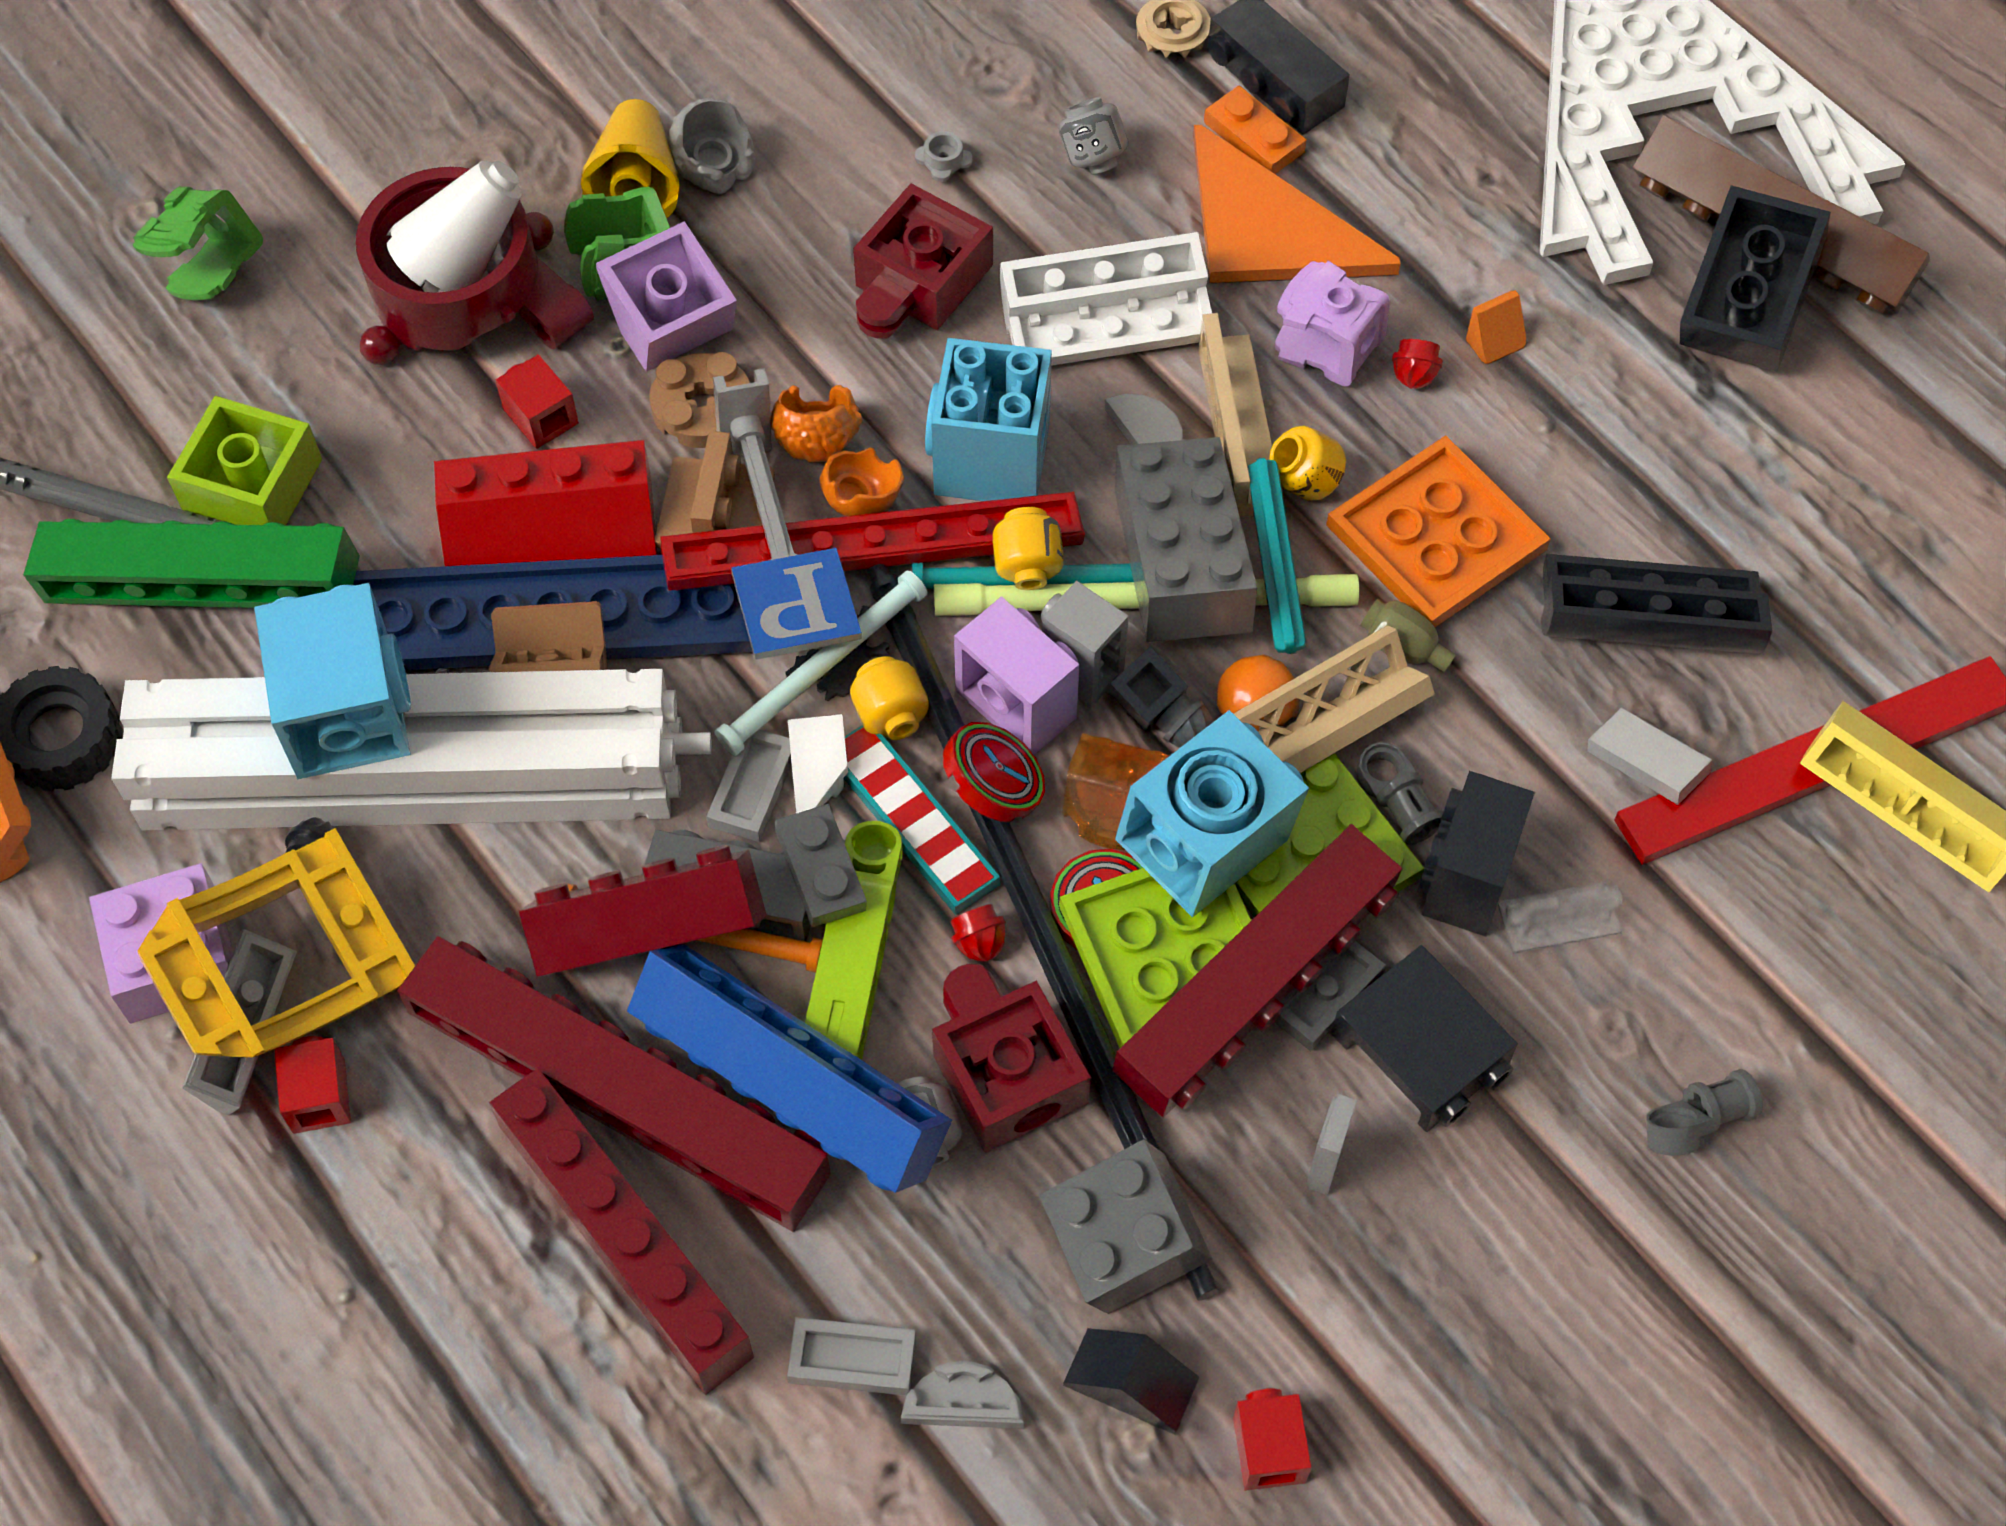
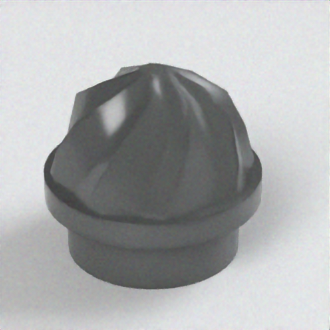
[1156,693,1213,748]

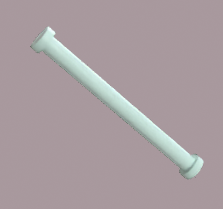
[714,570,927,756]

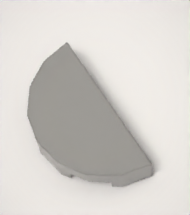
[1105,394,1183,445]
[901,1360,1024,1429]

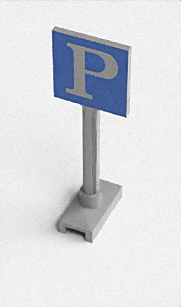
[713,368,862,660]

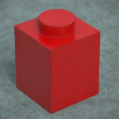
[495,354,579,449]
[274,1036,351,1134]
[1233,1388,1311,1491]

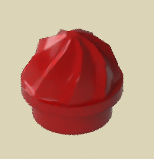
[1392,339,1443,389]
[950,904,1006,961]

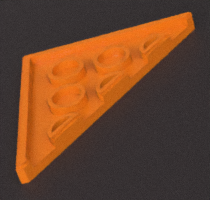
[1193,125,1401,283]

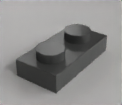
[775,804,867,927]
[1274,941,1386,1051]

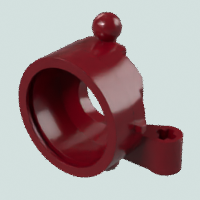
[355,167,594,365]

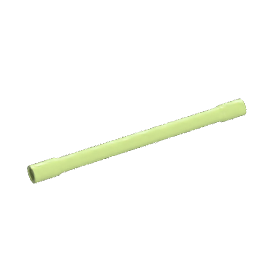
[934,574,1359,616]

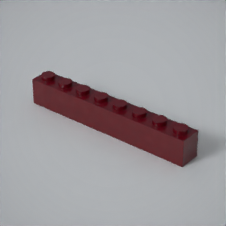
[397,936,831,1232]

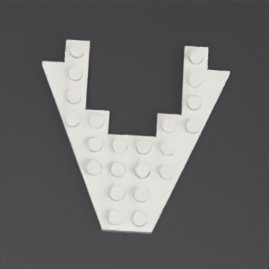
[1540,0,1905,285]

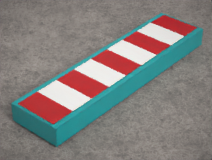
[844,725,1000,915]

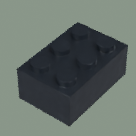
[1679,185,1831,372]

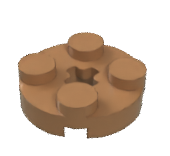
[649,352,750,448]

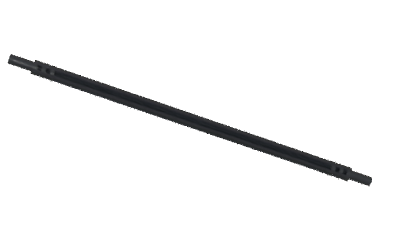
[866,564,1219,1301]

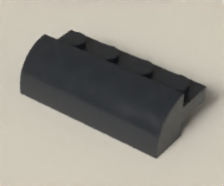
[1541,554,1772,654]

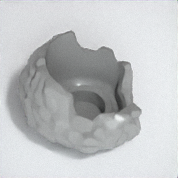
[667,98,756,194]

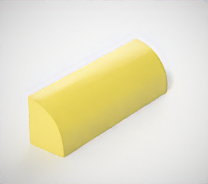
[1800,701,2006,892]

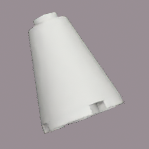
[387,161,522,292]

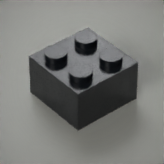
[1417,770,1535,937]

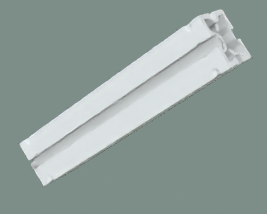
[111,669,712,831]

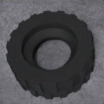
[0,666,123,792]

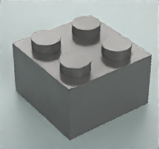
[1039,1139,1213,1314]

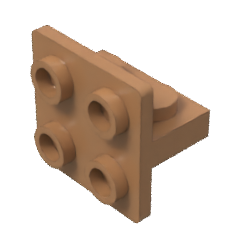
[655,431,775,548]
[489,601,608,672]

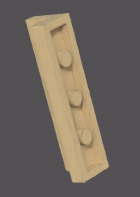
[1199,313,1272,517]
[1234,625,1435,773]

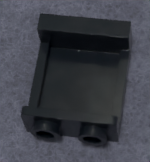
[1331,945,1518,1132]

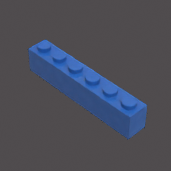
[627,944,952,1193]

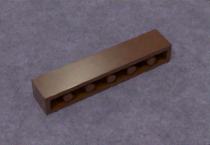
[1633,115,1930,314]

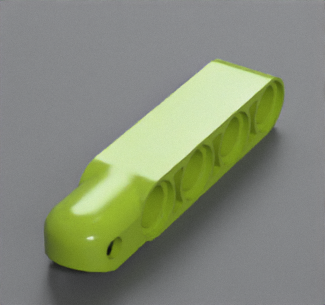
[805,821,902,1060]

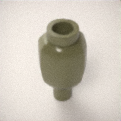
[1360,599,1456,672]

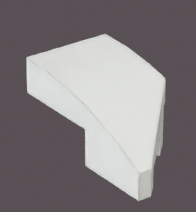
[788,714,848,813]

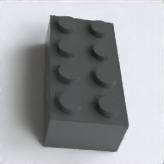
[1115,437,1257,642]

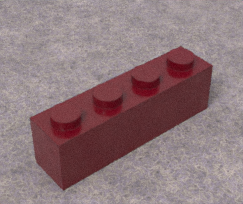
[519,845,767,977]

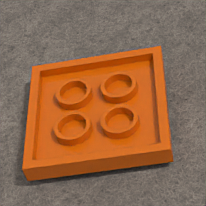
[1326,435,1551,627]

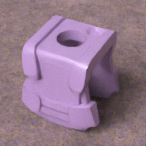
[1275,261,1390,386]

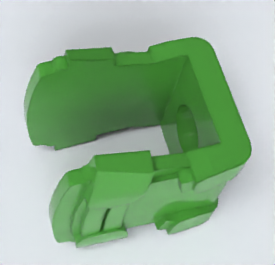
[133,186,263,300]
[564,187,670,301]

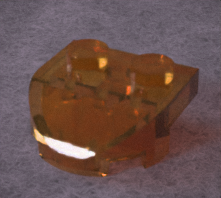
[1062,733,1170,850]

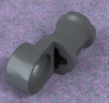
[1356,742,1443,845]
[1646,1069,1763,1156]

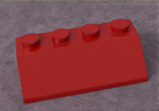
[434,440,657,566]

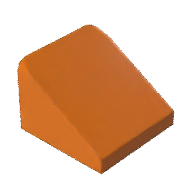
[1466,290,1526,364]

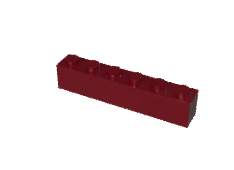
[1112,824,1403,1118]
[489,1068,754,1395]

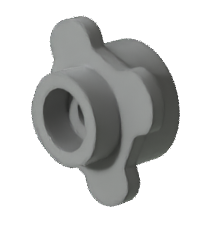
[915,131,972,181]

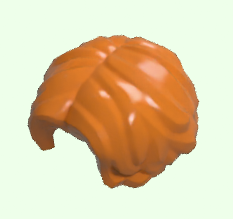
[770,385,863,462]

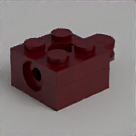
[853,183,993,339]
[932,964,1091,1153]

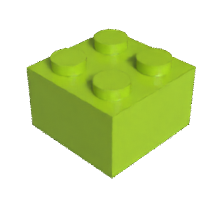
[167,396,322,525]

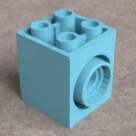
[925,338,1052,501]
[254,583,411,779]
[1115,710,1309,917]

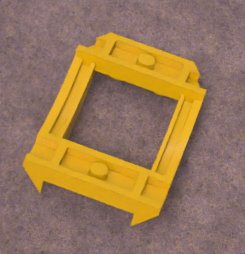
[137,828,415,1057]

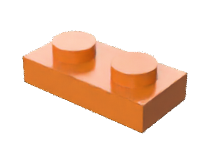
[1204,85,1307,174]

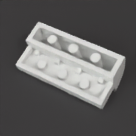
[1000,232,1212,366]

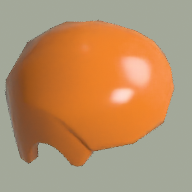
[819,447,905,516]
[1216,655,1300,734]

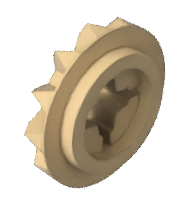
[1136,0,1211,58]

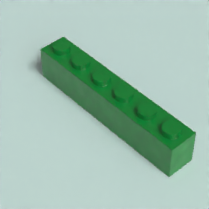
[23,519,360,608]

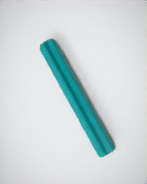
[1248,458,1306,654]

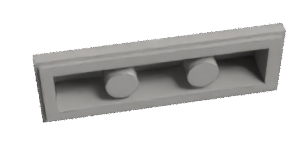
[182,929,297,1115]

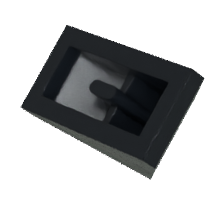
[1063,1328,1199,1435]

